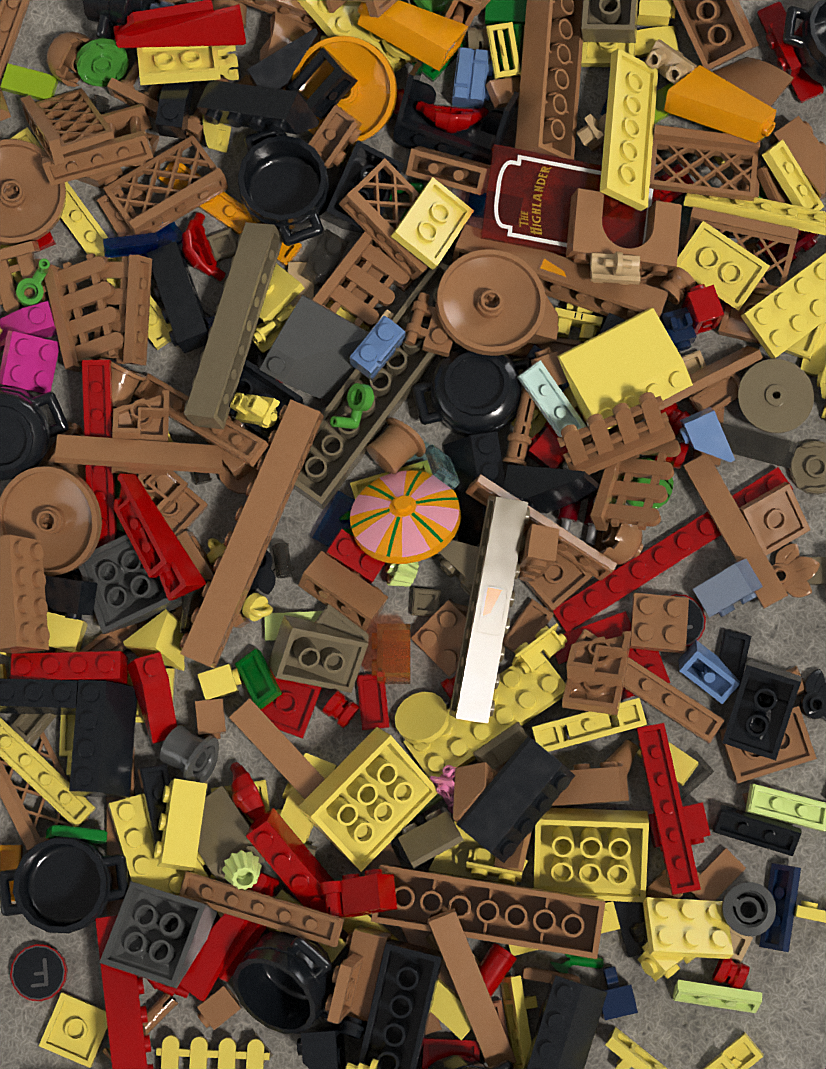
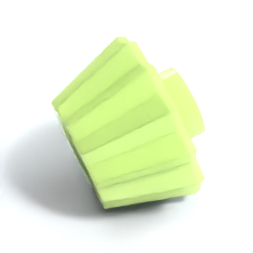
[385,562,419,587]
[222,850,262,890]

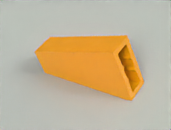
[357,0,468,71]
[664,65,777,143]

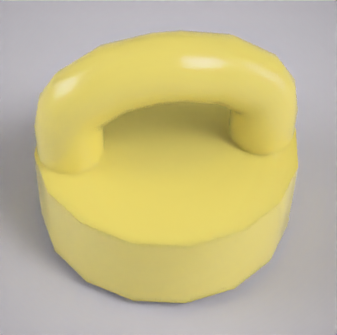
[206,538,226,565]
[242,593,273,621]

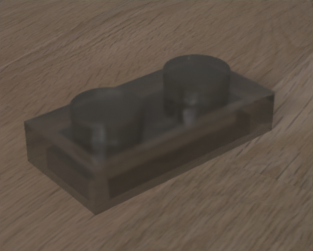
[301,229,349,288]

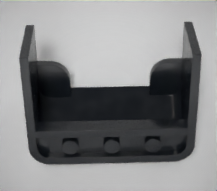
[393,60,520,166]

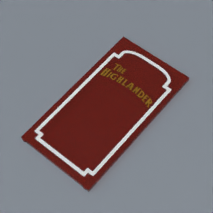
[480,144,663,255]

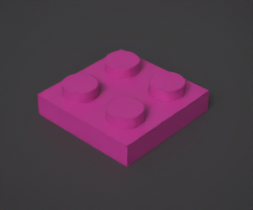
[0,331,60,394]

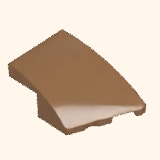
[260,11,320,89]
[713,57,793,107]
[112,390,169,475]
[138,470,208,537]
[562,631,631,715]

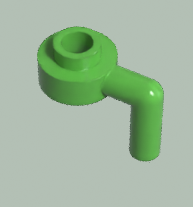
[16,258,50,306]
[330,383,374,429]

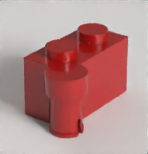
[320,869,397,918]

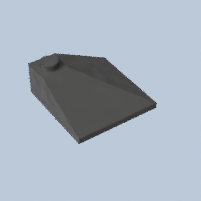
[259,295,369,403]
[79,534,187,634]
[99,881,217,989]

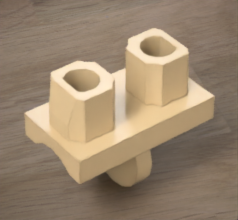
[644,39,697,84]
[576,114,606,152]
[590,251,640,285]

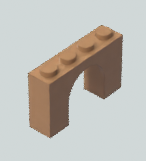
[566,188,682,276]

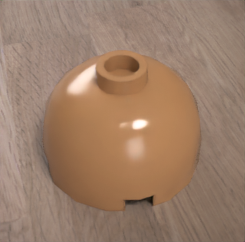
[47,32,92,87]
[592,522,643,565]

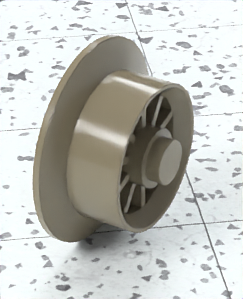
[738,359,814,433]

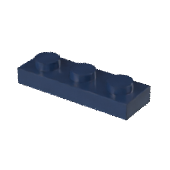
[759,863,801,952]

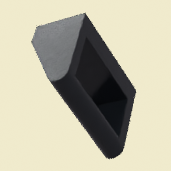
[288,47,358,120]

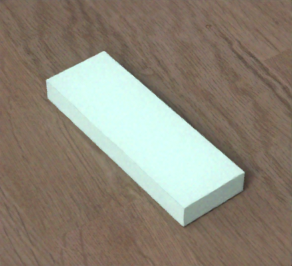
[517,360,586,437]

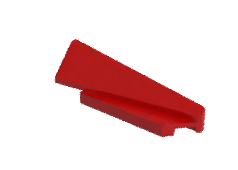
[113,0,246,48]
[113,474,206,601]
[179,873,279,1001]

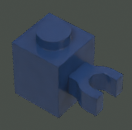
[660,307,697,352]
[600,966,638,1020]

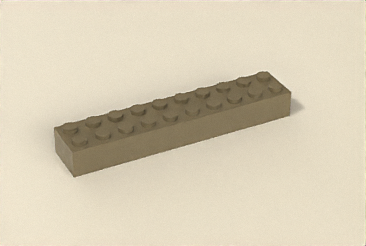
[293,261,448,510]

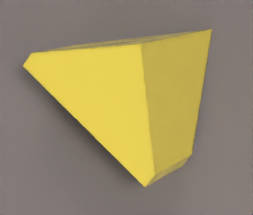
[123,609,185,671]

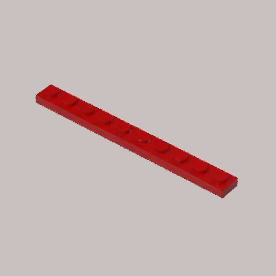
[552,467,793,633]

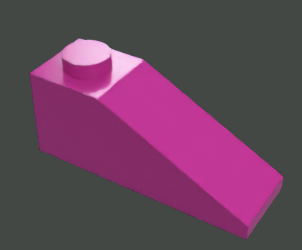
[0,301,57,351]

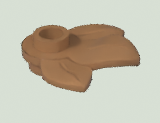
[772,544,820,598]

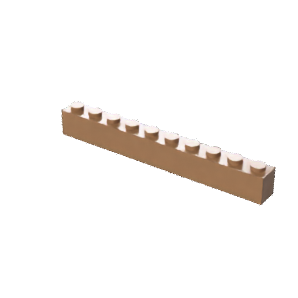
[180,399,324,668]

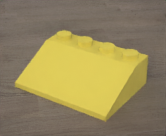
[557,308,693,429]
[298,727,437,872]
[534,808,649,902]

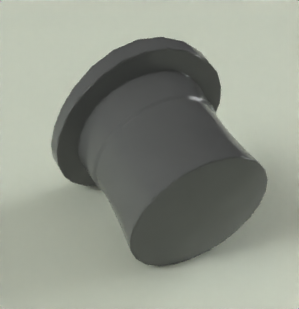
[160,725,219,783]
[722,882,776,936]

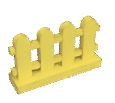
[156,1035,270,1069]

